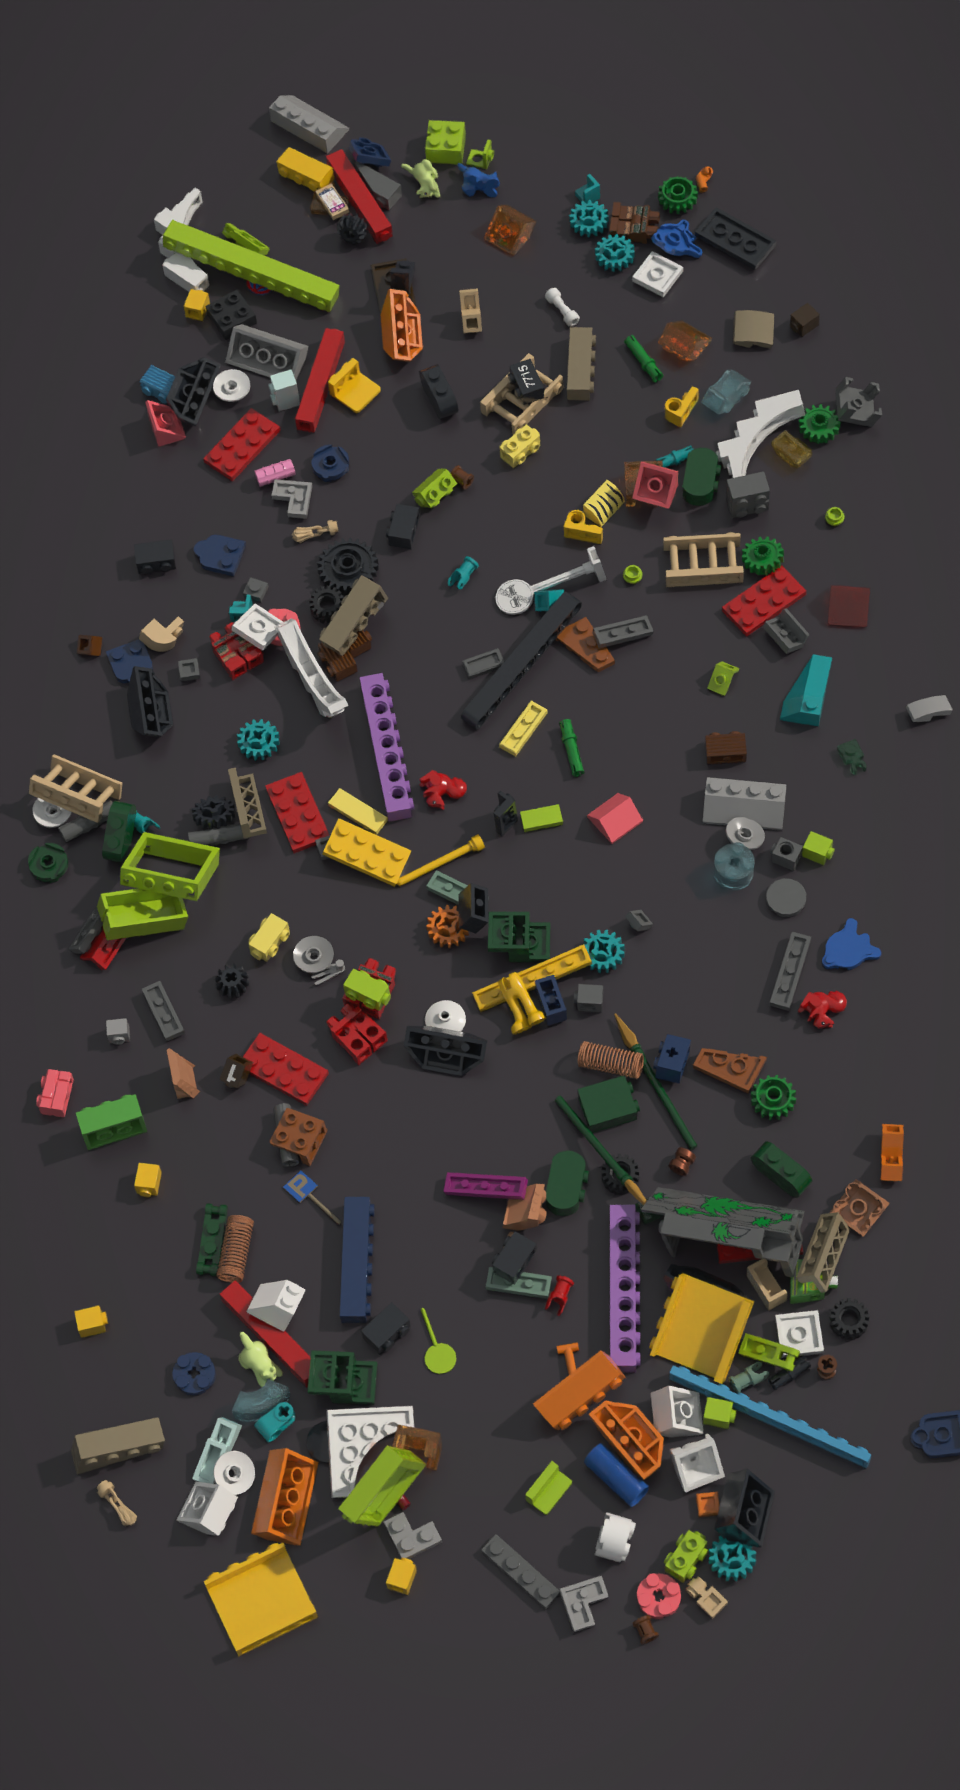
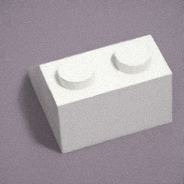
[247,1280,305,1332]
[651,1386,704,1438]
[177,1482,238,1536]

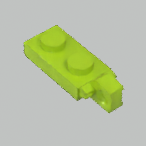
[222,223,270,255]

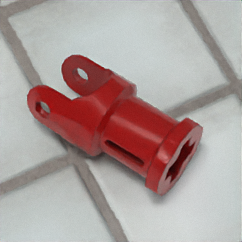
[545,1275,574,1316]

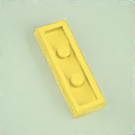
[499,701,548,757]
[328,788,388,835]

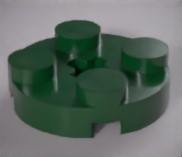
[28,843,68,883]

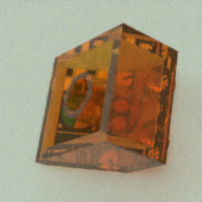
[484,205,537,255]
[658,321,712,362]

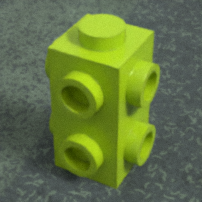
[412,469,457,508]
[343,969,391,1011]
[664,1530,709,1583]

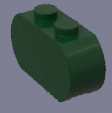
[683,448,721,506]
[102,801,136,863]
[751,1141,813,1198]
[546,1151,589,1216]

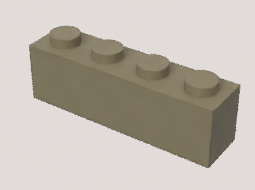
[567,327,596,400]

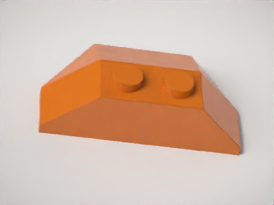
[381,289,423,362]
[589,1401,664,1480]

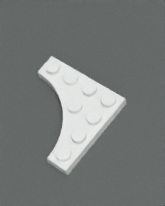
[326,1406,414,1498]

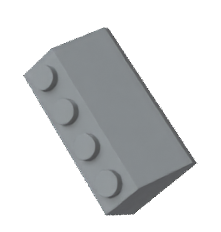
[269,95,349,154]
[225,324,309,380]
[703,777,787,831]

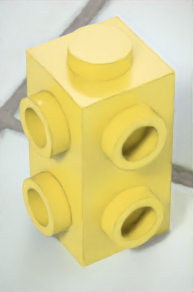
[500,424,540,468]
[248,913,290,962]

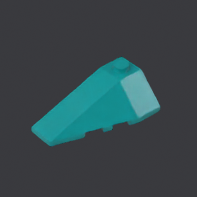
[780,654,832,726]

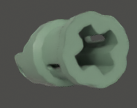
[728,1362,769,1394]

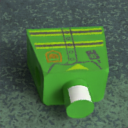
[790,1259,838,1304]

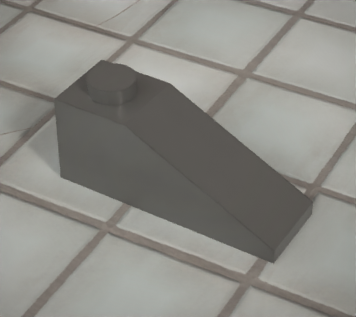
[355,162,402,210]

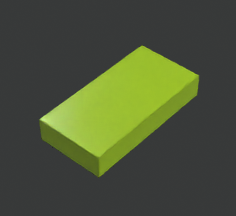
[520,804,563,832]

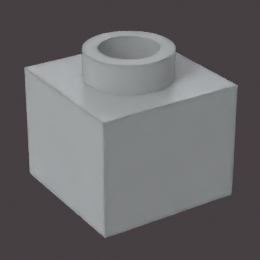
[106,1018,130,1045]

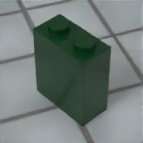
[577,1075,640,1133]

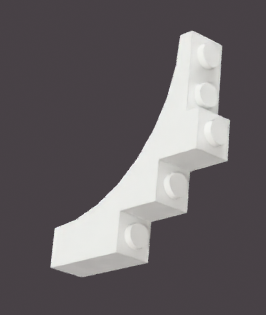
[154,188,209,292]
[716,390,805,478]
[274,618,348,717]

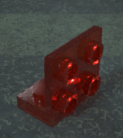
[828,585,870,627]

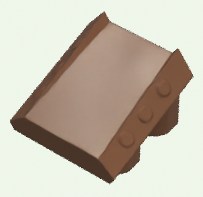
[167,1048,200,1099]
[830,1179,890,1237]
[502,1184,546,1231]

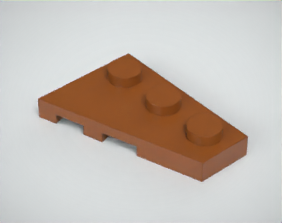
[555,617,615,673]

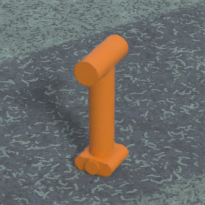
[556,1342,579,1375]

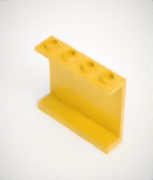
[649,1273,754,1384]
[204,1543,318,1657]

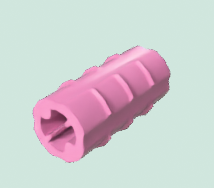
[254,459,296,487]

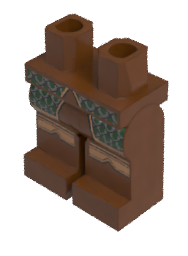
[609,202,660,244]

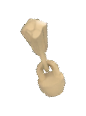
[292,520,339,543]
[97,1480,137,1526]

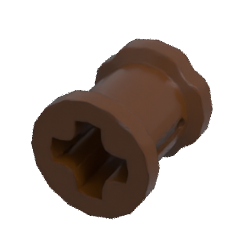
[450,465,474,490]
[817,1355,837,1380]
[632,1615,659,1644]

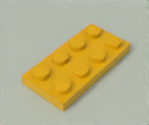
[322,818,411,887]

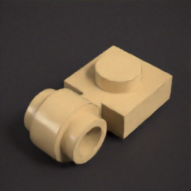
[686,1577,728,1619]

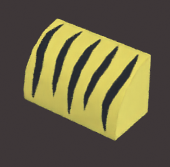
[583,480,625,527]

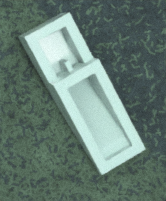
[192,1417,242,1484]

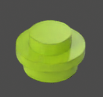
[825,507,844,526]
[623,565,642,584]

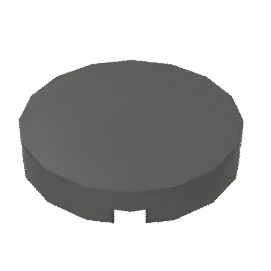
[766,878,806,917]

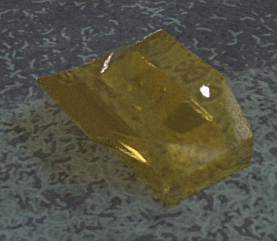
[772,430,812,468]

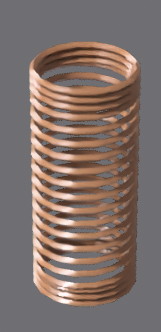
[577,1041,644,1079]
[217,1215,254,1283]

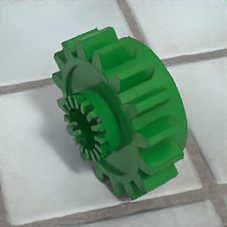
[658,176,698,214]
[799,404,840,444]
[742,536,784,575]
[751,1075,796,1120]

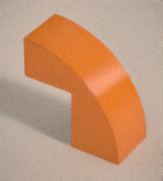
[881,1124,904,1181]

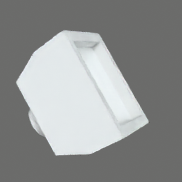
[669,1434,725,1492]

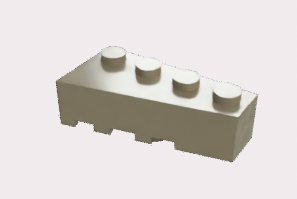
[319,575,389,656]
[71,1417,165,1474]

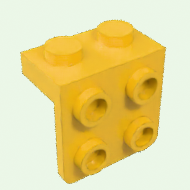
[328,358,381,413]

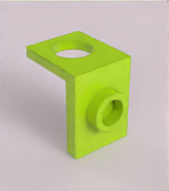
[466,140,494,169]
[707,662,739,696]

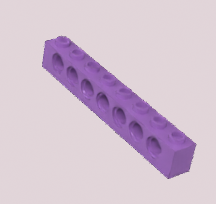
[360,673,414,822]
[610,1205,640,1373]

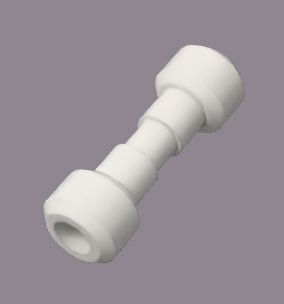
[545,288,580,326]

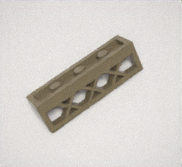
[228,768,267,838]
[796,1212,850,1293]

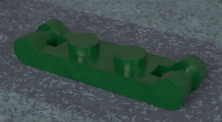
[196,1203,228,1276]

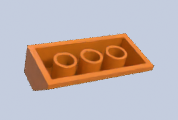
[533,1350,626,1430]
[251,1448,318,1546]

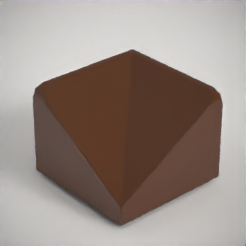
[77,635,102,656]

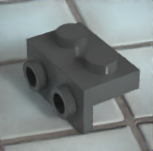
[762,609,809,654]

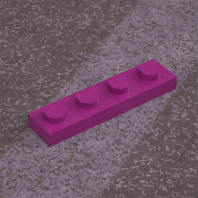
[443,1172,528,1200]

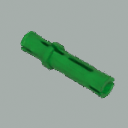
[624,335,663,382]
[559,719,585,777]

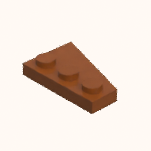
[693,1048,767,1094]

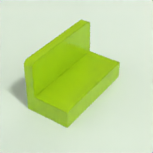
[525,1461,572,1515]

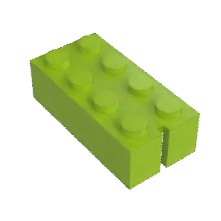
[97,889,188,940]

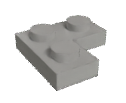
[272,479,312,519]
[384,1512,442,1559]
[559,1576,609,1633]

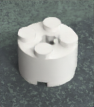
[595,1512,636,1562]

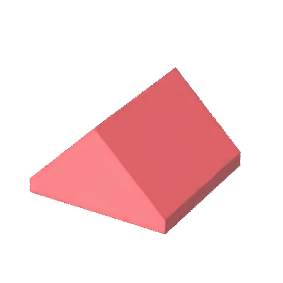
[145,400,186,447]
[632,461,678,509]
[587,793,643,844]

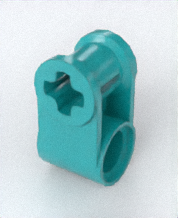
[254,1402,296,1443]

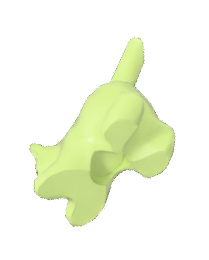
[401,159,440,198]
[239,1332,283,1388]

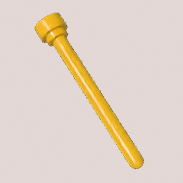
[397,834,485,886]

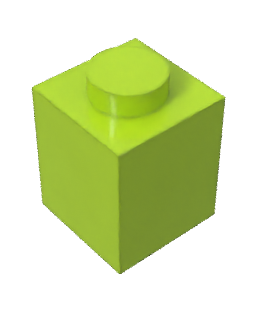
[802,831,835,865]
[703,1397,736,1429]

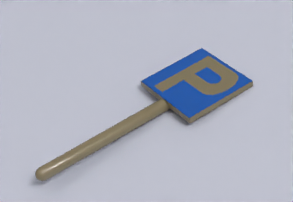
[283,1171,341,1224]

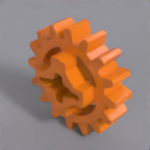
[426,905,469,948]

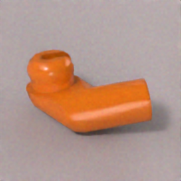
[696,166,713,193]

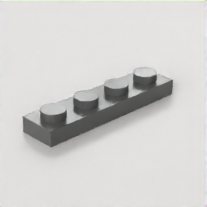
[769,932,811,1011]
[481,1534,560,1610]

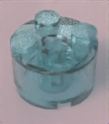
[714,842,755,890]

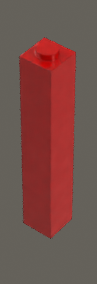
[326,149,393,244]
[295,328,345,433]
[220,1280,311,1388]

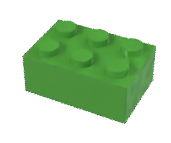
[76,1094,147,1150]

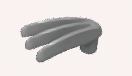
[311,960,345,985]

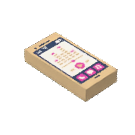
[316,184,349,220]

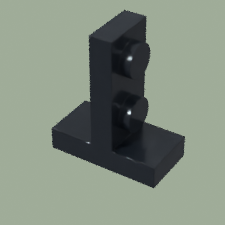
[391,260,415,299]

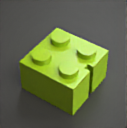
[425,120,466,164]

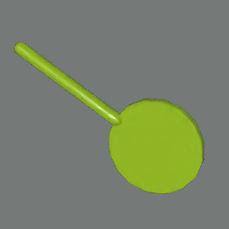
[421,1308,457,1374]

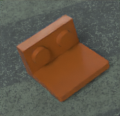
[270,1108,327,1166]

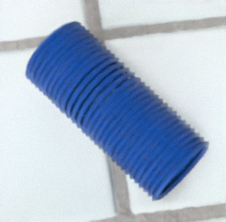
[584,1443,649,1507]

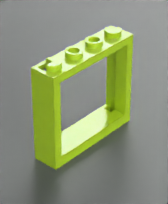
[120,832,220,901]
[338,1446,427,1526]

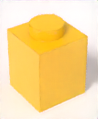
[183,289,210,321]
[134,1163,162,1197]
[74,1306,108,1338]
[386,1558,417,1595]

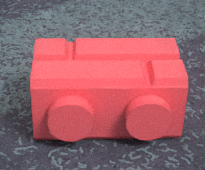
[36,1069,74,1117]

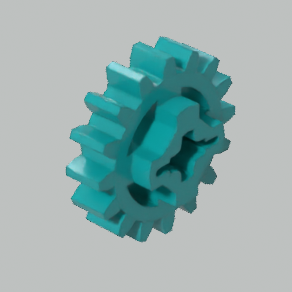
[569,200,609,237]
[595,234,635,272]
[237,719,280,760]
[584,930,625,973]
[708,1536,756,1582]

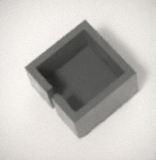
[726,471,770,518]

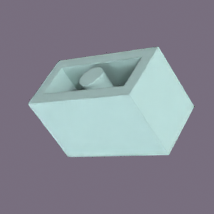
[268,370,300,411]

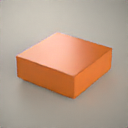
[696,1492,720,1517]

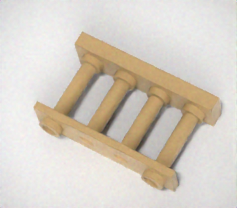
[480,353,564,435]
[663,532,744,587]
[29,754,123,823]

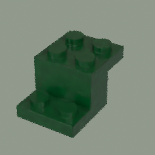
[488,912,551,962]
[308,1350,378,1405]

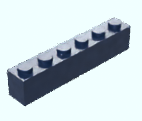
[340,1197,375,1323]

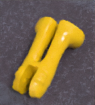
[498,972,546,1035]

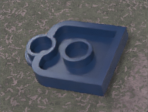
[349,138,391,167]
[194,535,246,577]
[106,639,153,683]
[910,1410,960,1458]

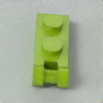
[738,1333,800,1372]

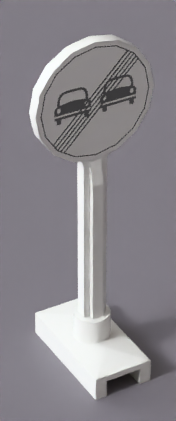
[495,546,607,615]

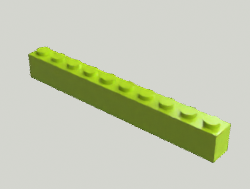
[163,220,340,312]

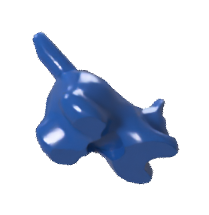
[457,163,500,197]

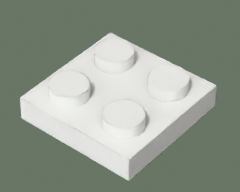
[632,251,683,297]
[232,604,283,651]
[775,1310,824,1358]

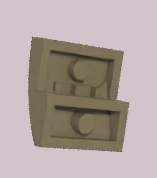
[733,310,774,349]

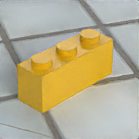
[276,147,335,191]

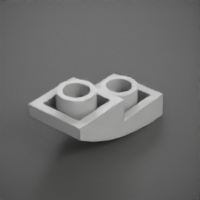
[906,695,953,722]

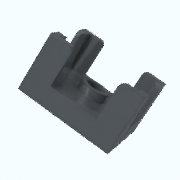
[835,377,882,427]

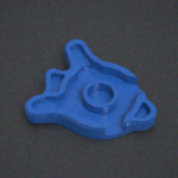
[652,220,702,258]
[822,918,881,970]

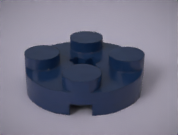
[311,445,349,482]
[173,1352,216,1396]

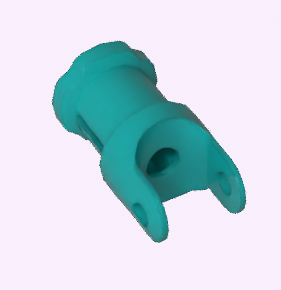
[447,556,479,590]
[134,810,160,834]

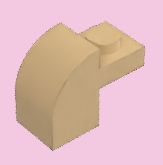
[459,288,482,333]
[139,616,184,652]

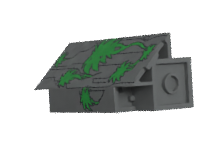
[641,1187,805,1277]

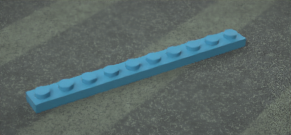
[670,1365,871,1468]

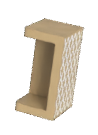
[747,1259,787,1311]

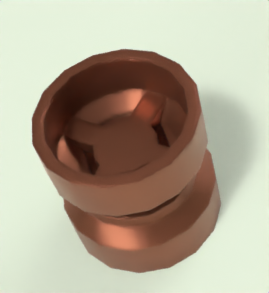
[668,1147,696,1176]

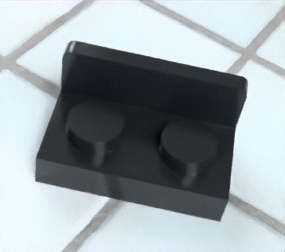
[493,791,518,837]

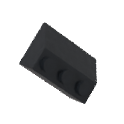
[714,1469,775,1548]

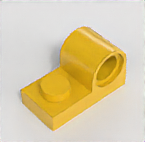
[665,386,699,427]
[564,510,603,544]

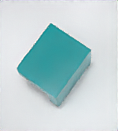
[575,174,600,204]
[534,589,564,611]
[229,595,252,623]

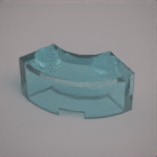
[701,370,751,414]
[232,1379,290,1421]

